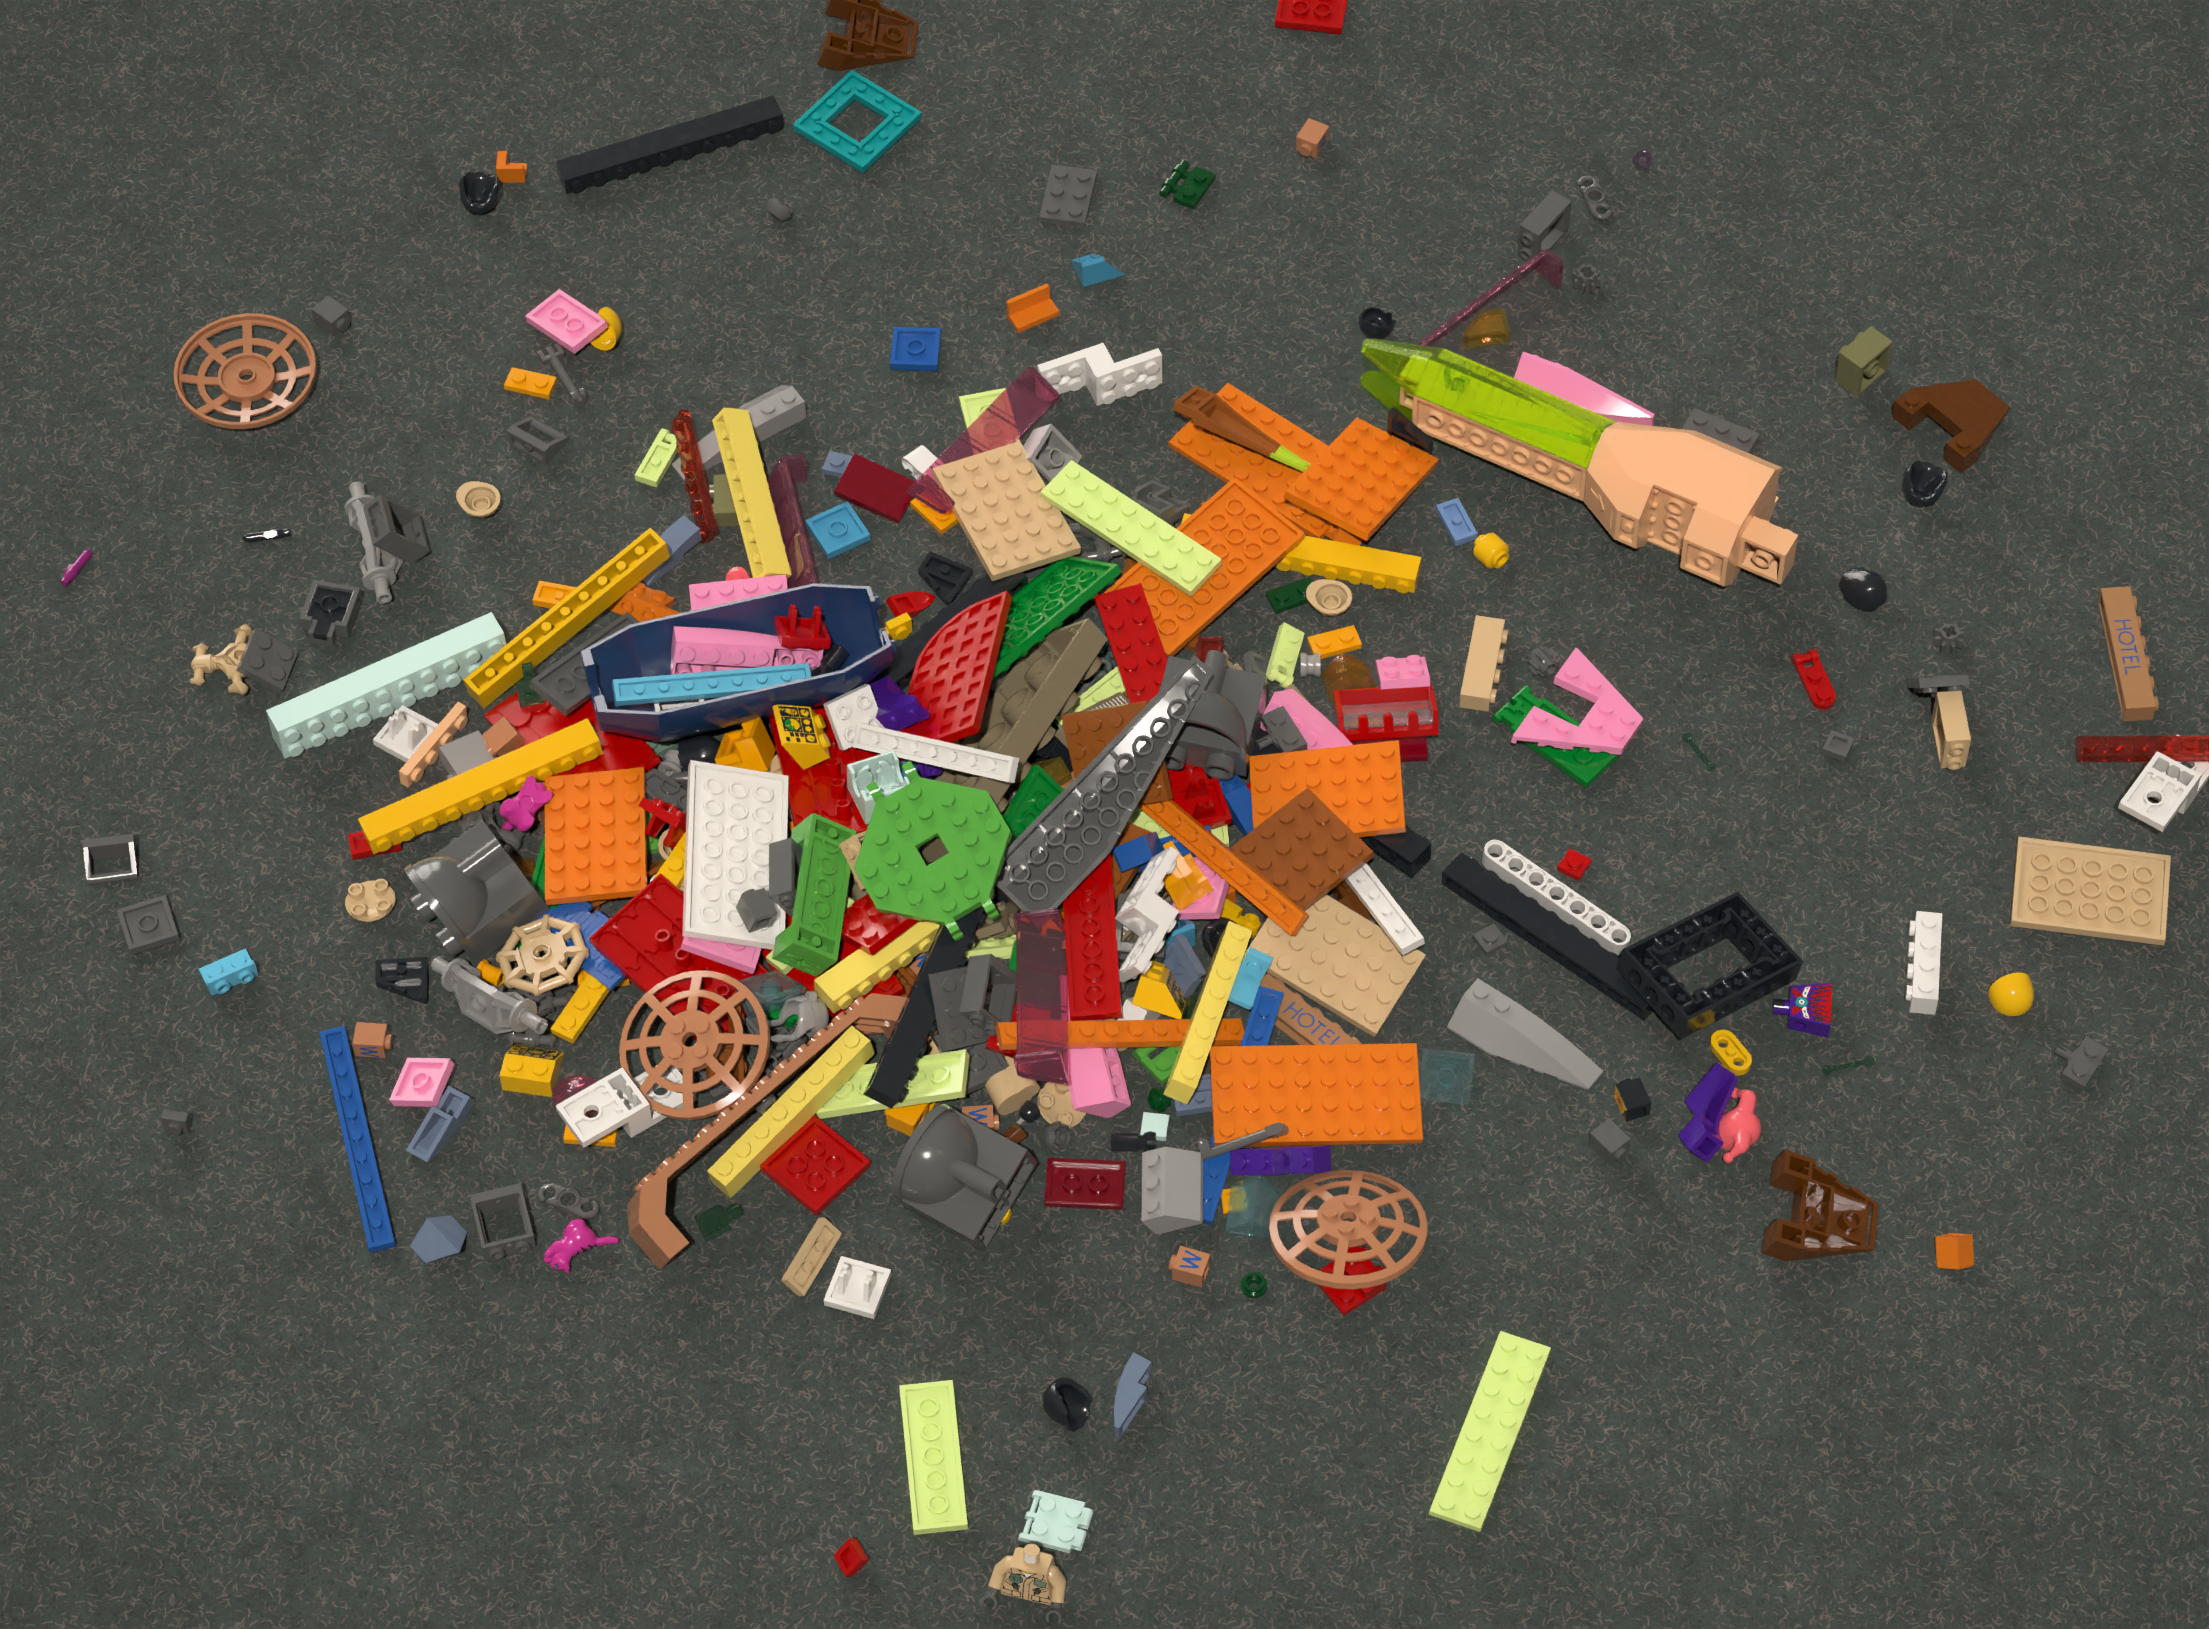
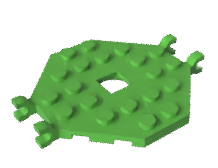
[854,761,1013,941]

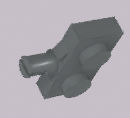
[1255,706,1307,753]
[2054,1036,2108,1090]

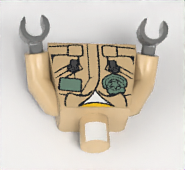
[981,1544,1066,1624]

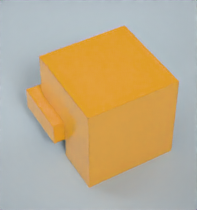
[715,717,776,772]
[1162,841,1214,911]

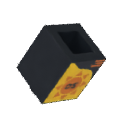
[1614,1077,1651,1122]

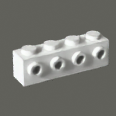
[1905,911,1942,1015]

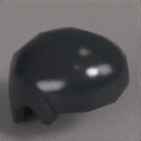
[1359,307,1396,339]

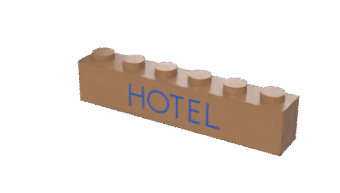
[2098,586,2159,721]
[1252,973,1362,1045]

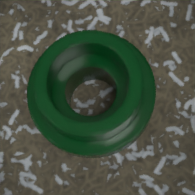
[1148,1087,1171,1113]
[1241,1272,1267,1298]

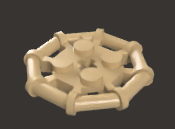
[496,914,589,997]

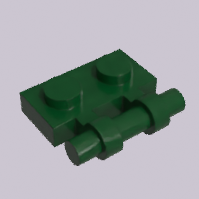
[1159,160,1216,210]

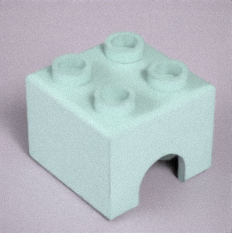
[847,750,910,824]

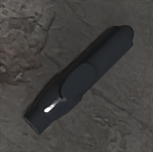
[242,528,290,543]

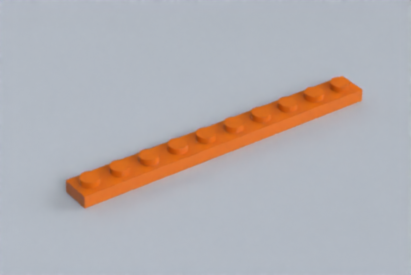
[1137,799,1309,936]
[995,1018,1244,1050]

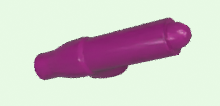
[60,549,92,587]

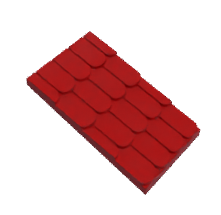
[484,683,661,776]
[769,708,880,834]
[589,873,781,1041]

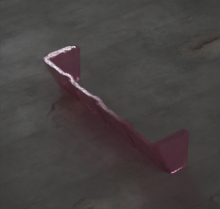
[1404,249,1563,364]
[907,366,1060,514]
[767,454,818,589]
[1013,908,1069,1084]

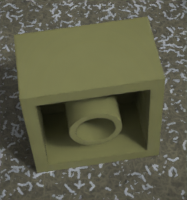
[1835,326,1893,396]

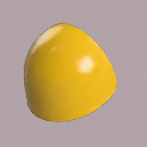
[589,307,622,351]
[1988,973,2034,1016]

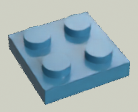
[805,501,871,560]

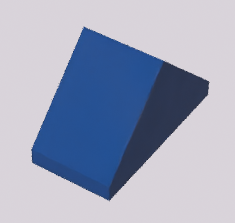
[1112,832,1164,873]

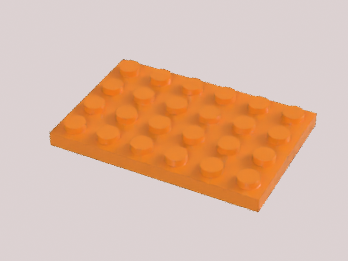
[1284,417,1439,541]
[1249,740,1406,837]
[545,767,647,905]

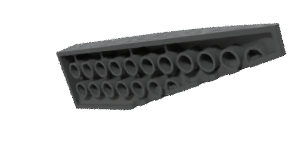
[994,656,1213,926]

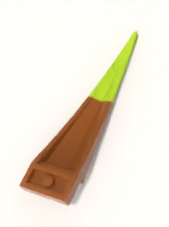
[1173,386,1311,472]

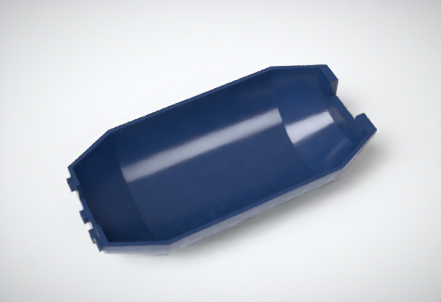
[580,583,897,742]

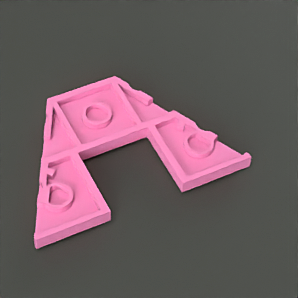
[1511,648,1643,755]

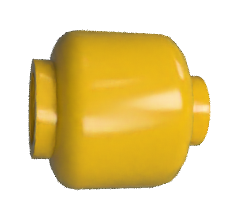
[1473,533,1509,568]

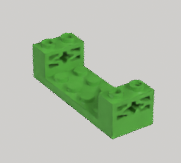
[772,813,856,977]

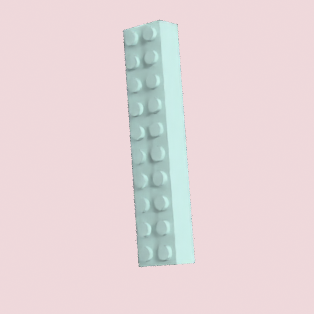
[266,612,506,758]

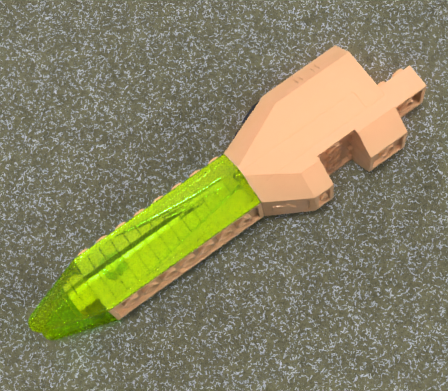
[1360,339,1798,587]

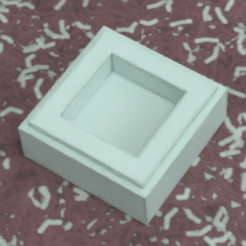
[1140,1112,1169,1141]

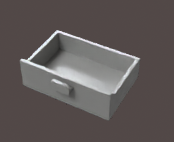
[439,730,497,780]

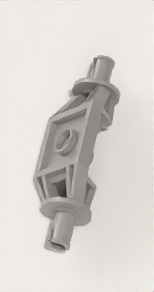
[344,482,403,604]
[431,956,548,1034]

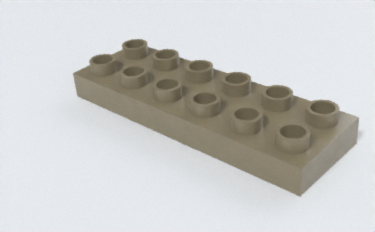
[918,618,1108,864]

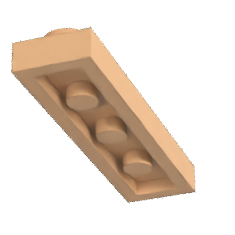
[399,702,468,788]

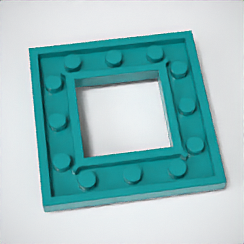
[793,70,922,173]

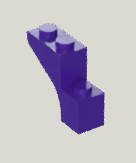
[869,676,930,731]
[1679,1062,1738,1162]
[1230,1145,1331,1175]

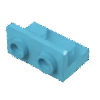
[199,948,258,996]

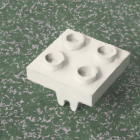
[823,684,885,750]
[373,705,439,762]
[824,1256,892,1319]

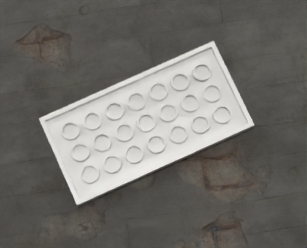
[682,760,788,950]

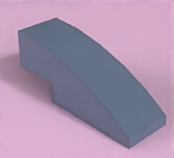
[641,515,701,586]
[406,1086,476,1163]
[1114,1352,1152,1439]

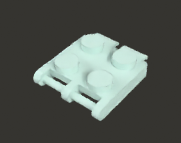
[1018,1490,1093,1553]

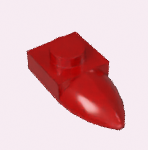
[886,591,935,618]

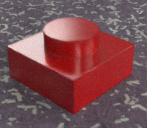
[1557,848,1592,881]
[833,1538,869,1577]

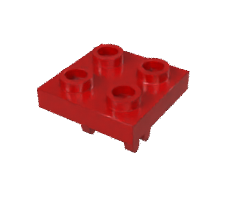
[773,605,831,651]
[1171,778,1232,829]
[639,797,687,849]

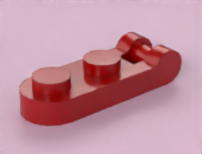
[1791,648,1836,710]

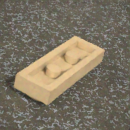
[781,1217,842,1296]

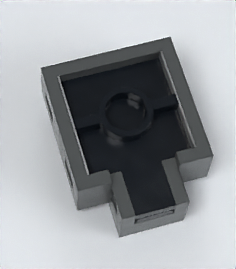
[299,580,363,647]

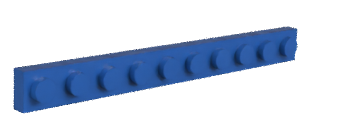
[1203,986,1284,1226]
[319,1026,396,1253]

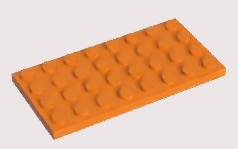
[1168,383,1330,539]
[1103,477,1305,659]
[1209,1043,1423,1146]

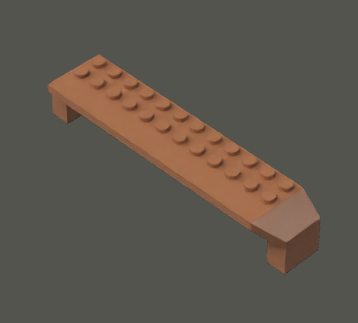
[627,993,937,1270]

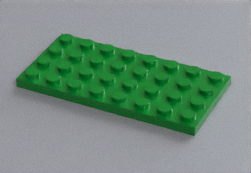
[991,556,1122,683]

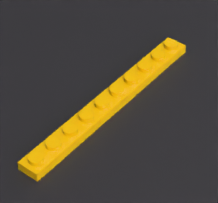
[551,832,686,1044]

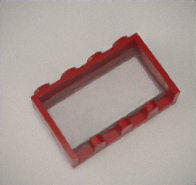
[1333,684,1439,741]

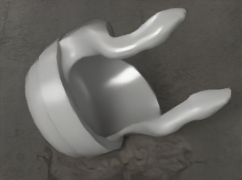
[758,991,829,1043]

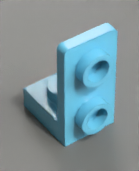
[1228,947,1273,1010]

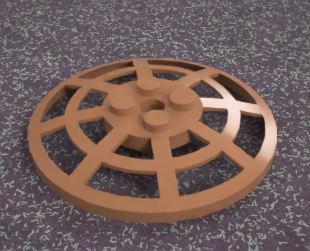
[173,313,317,429]
[619,970,770,1120]
[1269,1170,1428,1289]

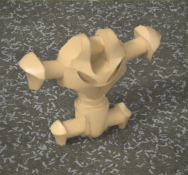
[190,624,252,696]

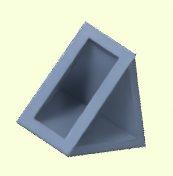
[410,1215,468,1264]

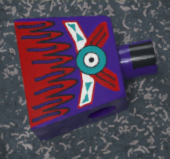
[1773,983,1832,1037]

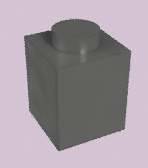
[312,295,351,337]
[736,888,778,933]
[1589,1118,1630,1165]

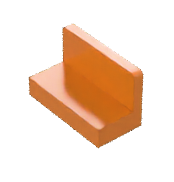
[1006,284,1059,333]

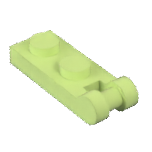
[635,428,685,488]
[1265,622,1305,688]

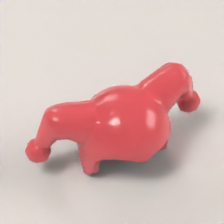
[1719,1088,1761,1163]

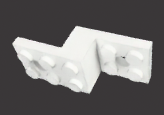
[1037,343,1162,406]
[2118,734,2209,832]
[1115,847,1179,983]
[556,1065,697,1148]

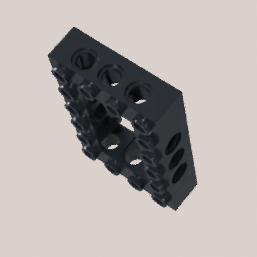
[1616,892,1803,1039]

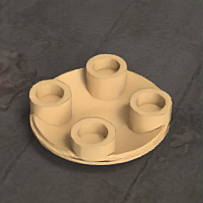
[345,879,396,922]
[1037,1077,1086,1128]

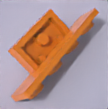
[607,582,680,622]

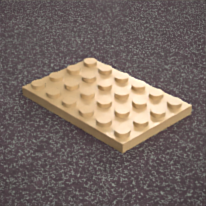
[932,441,1081,581]
[2010,837,2171,946]
[1243,895,1426,1037]

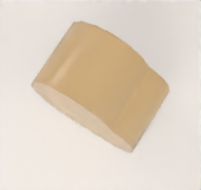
[985,1061,1040,1115]

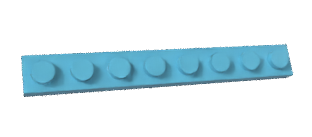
[612,663,811,706]

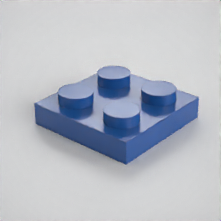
[890,327,941,371]

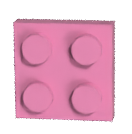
[1376,655,1430,689]
[389,1058,455,1107]

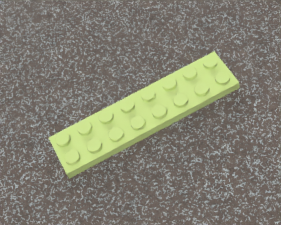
[1041,460,1222,597]
[1429,1331,1551,1532]

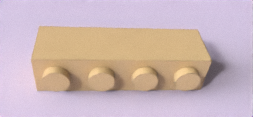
[1459,615,1509,712]

